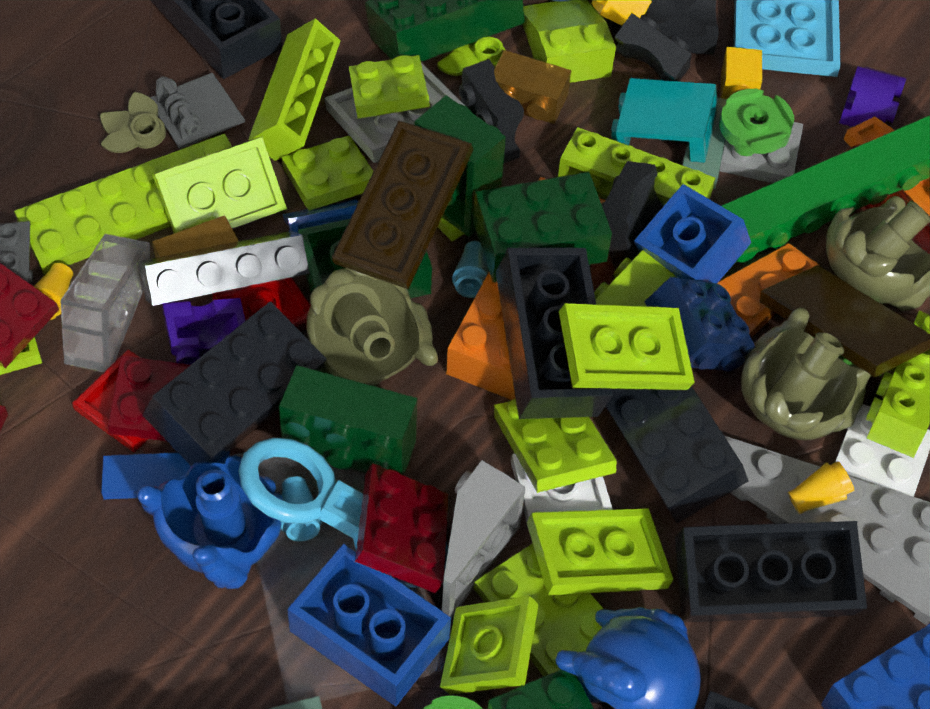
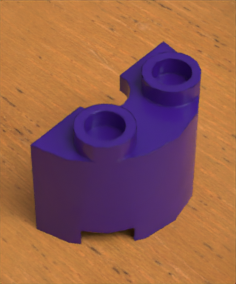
[839,66,906,127]
[163,298,246,365]

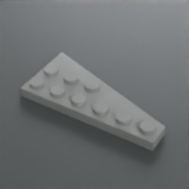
[725,436,930,626]

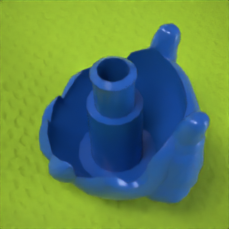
[137,455,284,589]
[555,607,701,709]

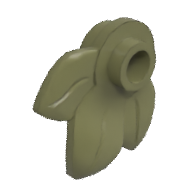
[100,92,166,153]

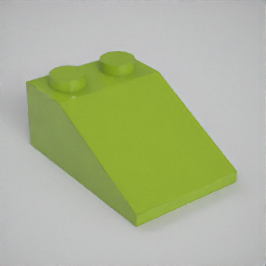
[522,0,616,83]

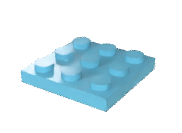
[733,0,840,77]

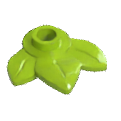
[437,37,505,76]

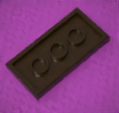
[332,120,473,289]
[760,265,930,377]

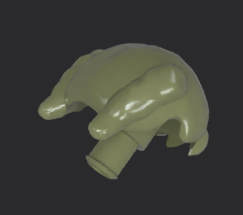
[826,196,930,311]
[306,268,438,386]
[741,307,871,440]

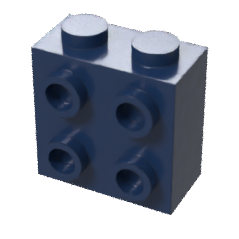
[644,277,756,372]

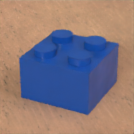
[634,184,751,284]

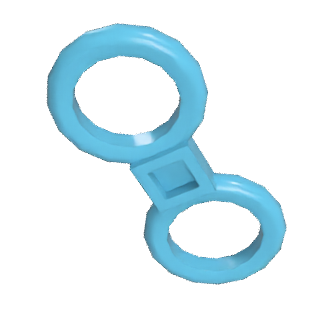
[238,438,448,588]

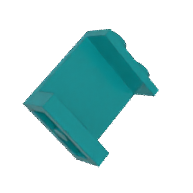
[611,78,717,163]

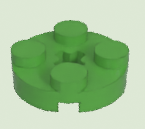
[719,89,794,156]

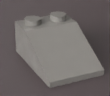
[442,460,525,618]

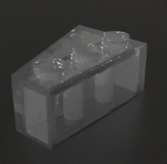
[60,234,150,372]

